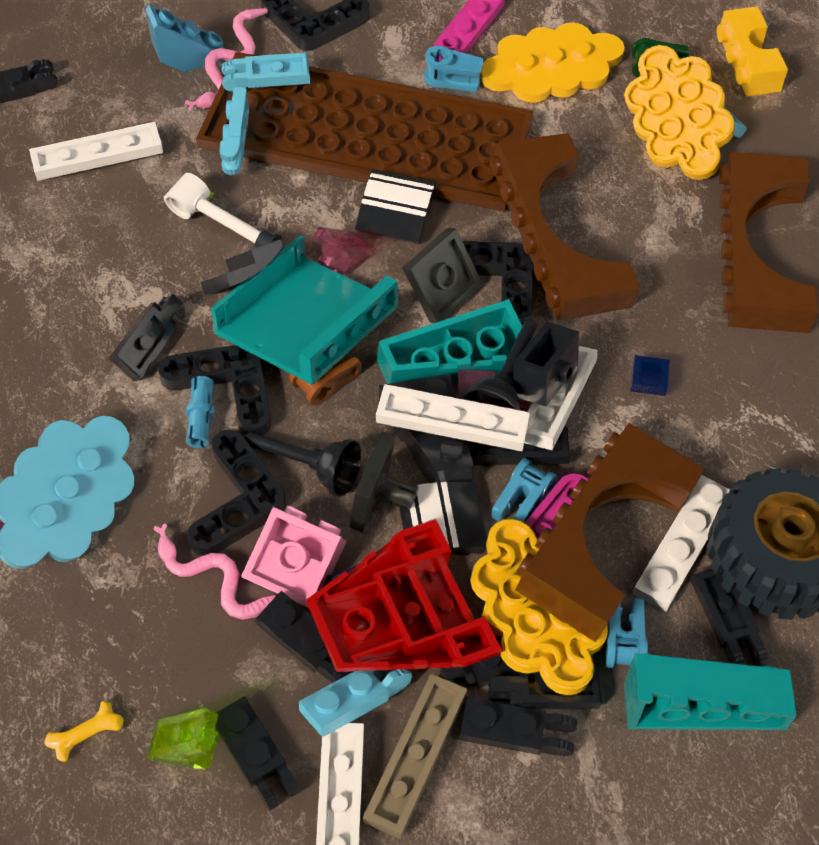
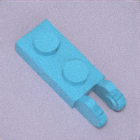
[222,52,310,92]
[219,87,249,176]
[299,669,413,737]

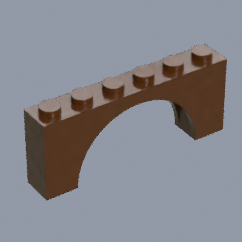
[489,133,641,321]
[719,152,818,333]
[515,423,705,642]

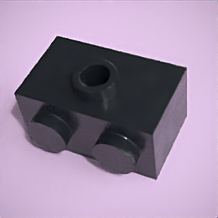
[513,322,579,407]

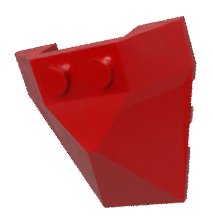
[306,519,502,672]

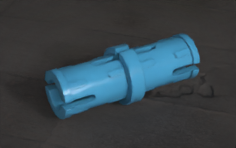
[186,376,215,448]

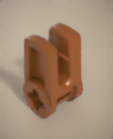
[289,354,362,406]

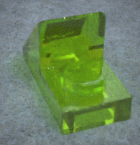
[147,708,218,770]

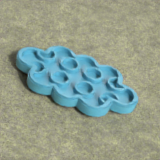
[0,416,134,569]

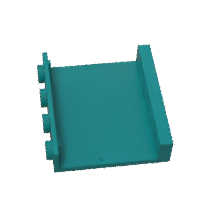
[211,235,398,385]

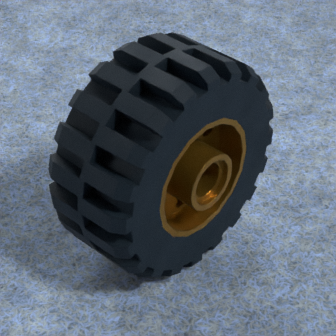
[707,468,819,620]

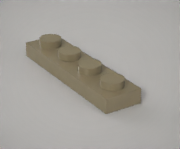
[363,674,467,840]

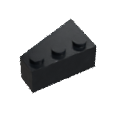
[379,374,474,483]

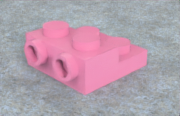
[241,506,347,607]

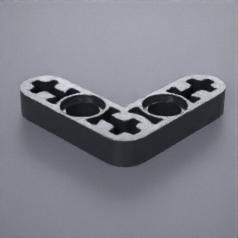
[261,0,369,51]
[462,241,533,325]
[158,345,271,436]
[188,430,285,556]

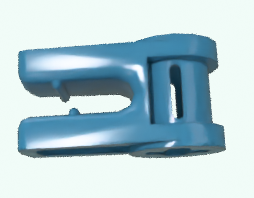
[424,46,483,92]
[491,458,557,523]
[604,598,648,668]

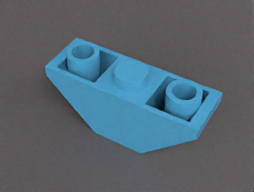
[145,4,224,72]

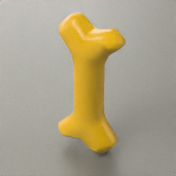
[45,700,124,762]

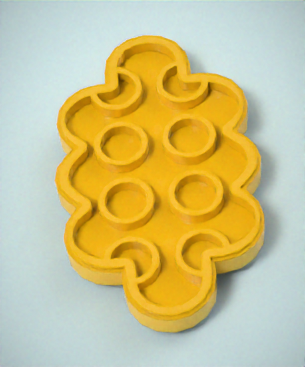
[481,22,625,103]
[624,45,735,180]
[470,519,608,695]

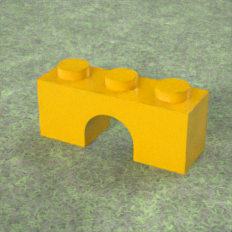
[717,6,788,97]

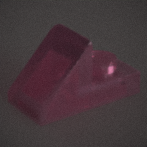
[312,227,376,277]

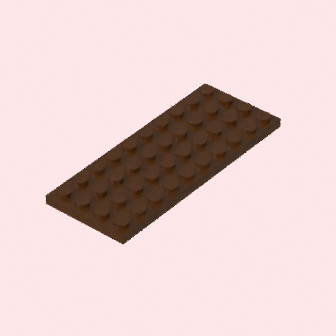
[196,52,533,212]

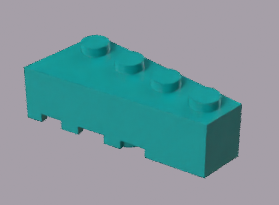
[377,299,522,384]
[624,653,797,730]

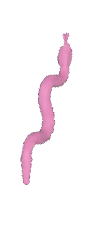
[185,8,268,111]
[154,524,275,620]

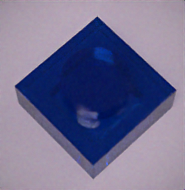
[630,355,670,396]

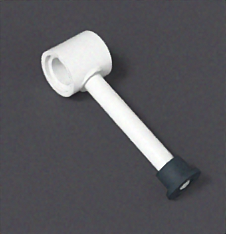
[164,173,282,248]

